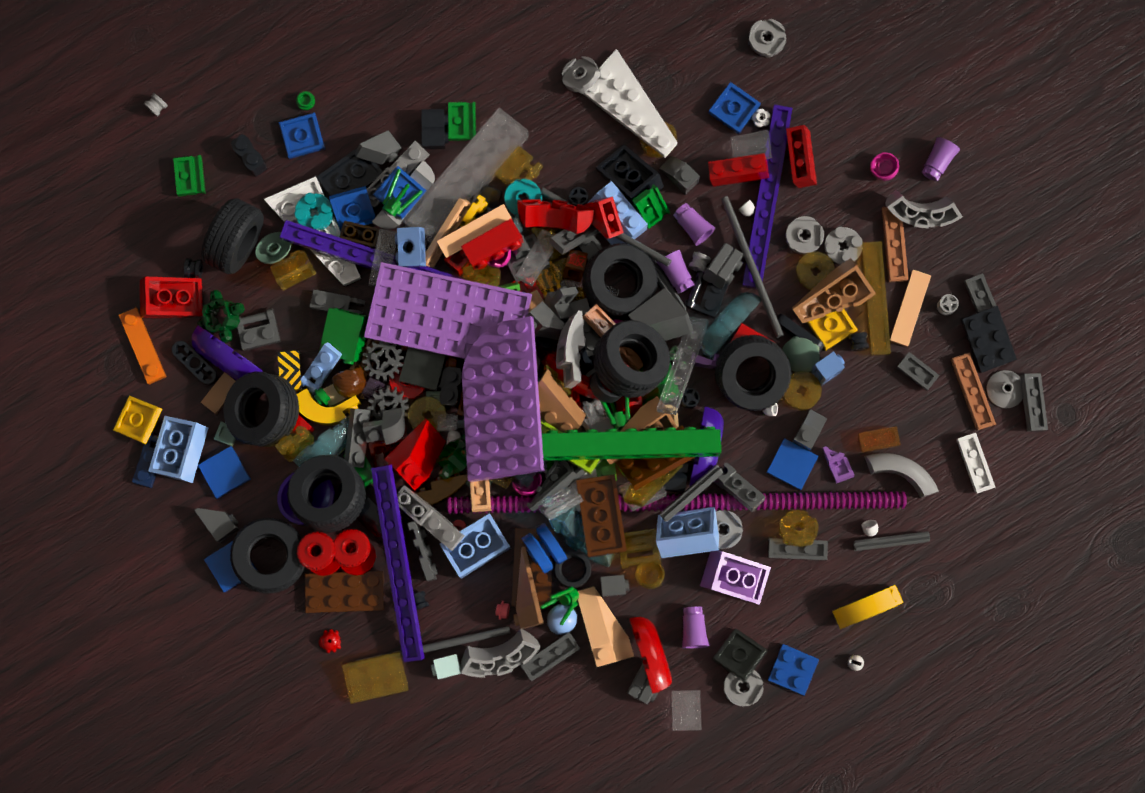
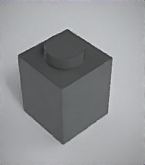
[601,575,629,597]

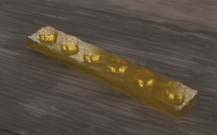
[862,241,891,356]

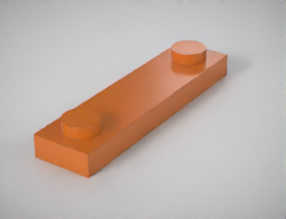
[119,308,167,385]

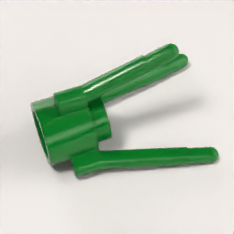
[382,169,422,217]
[600,397,631,430]
[540,586,579,625]

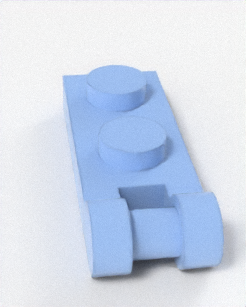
[301,342,342,395]

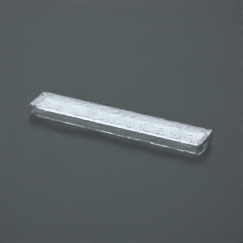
[656,317,709,415]

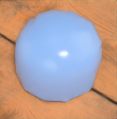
[547,604,577,635]

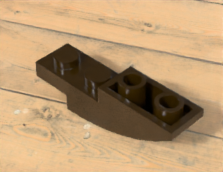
[339,220,413,256]
[415,472,468,506]

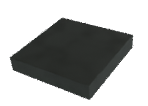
[399,347,446,391]
[713,628,768,683]

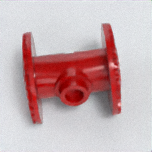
[333,529,376,576]
[297,532,341,576]

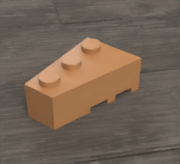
[538,369,586,433]

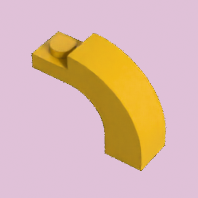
[296,388,361,426]
[832,585,903,629]

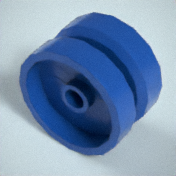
[521,523,568,574]

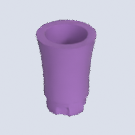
[922,137,960,181]
[673,203,715,246]
[657,250,694,294]
[682,607,709,649]

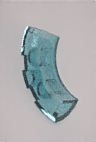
[699,292,762,359]
[293,416,349,467]
[547,503,615,567]

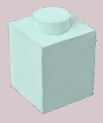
[431,654,461,679]

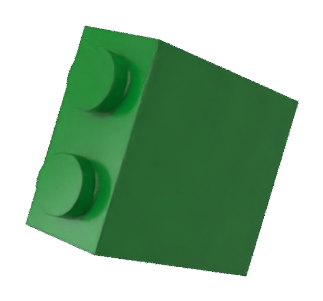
[319,308,369,364]

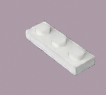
[956,433,995,494]

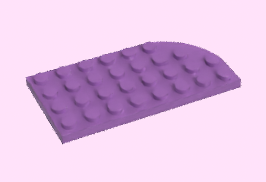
[364,262,532,359]
[462,316,544,482]

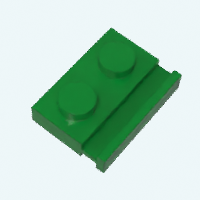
[448,102,476,141]
[173,155,205,197]
[632,184,670,229]

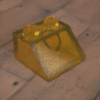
[270,250,317,291]

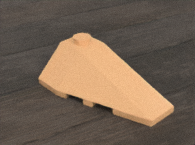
[578,587,634,667]

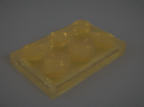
[342,651,409,704]

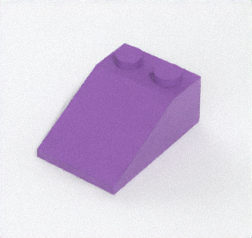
[700,550,771,605]

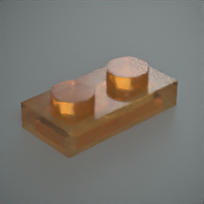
[858,426,901,453]

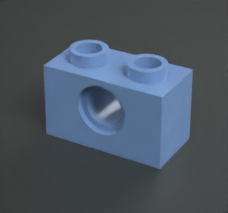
[395,227,426,268]
[811,352,845,386]

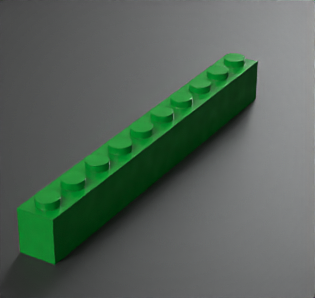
[542,427,721,461]

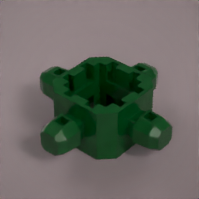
[197,290,245,343]
[436,434,467,479]

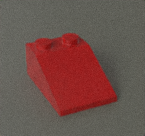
[139,277,203,318]
[384,418,446,491]

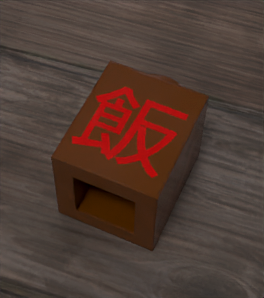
[562,249,588,282]

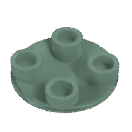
[782,337,820,373]

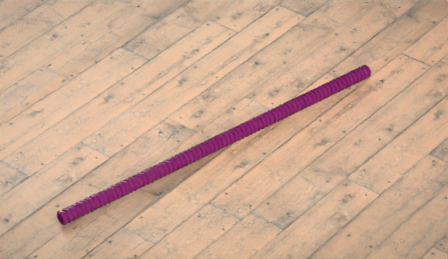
[447,491,907,514]

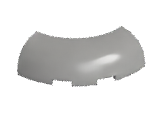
[372,161,435,229]
[885,190,963,228]
[864,453,939,498]
[460,629,540,678]

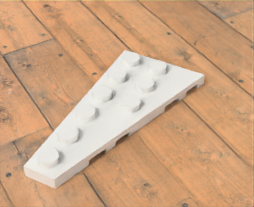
[583,49,677,158]
[264,177,361,286]

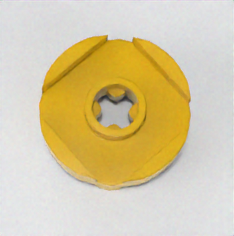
[459,194,488,227]

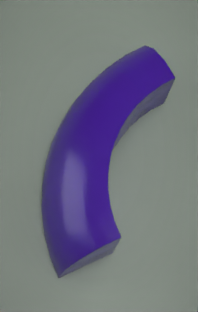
[192,326,263,381]
[689,407,724,486]

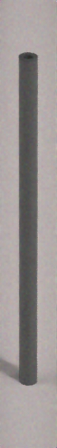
[541,188,672,267]
[721,196,784,338]
[356,626,510,668]

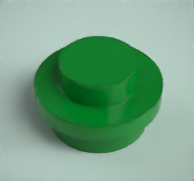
[296,92,315,110]
[314,388,331,405]

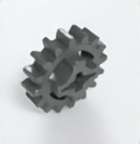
[362,341,404,381]
[367,385,409,421]

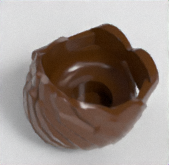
[332,365,367,398]

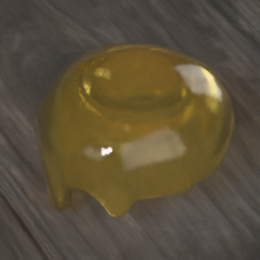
[635,560,665,589]

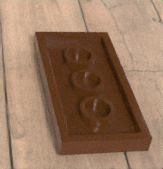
[615,425,695,491]
[576,474,627,558]
[512,528,554,608]
[305,571,384,613]

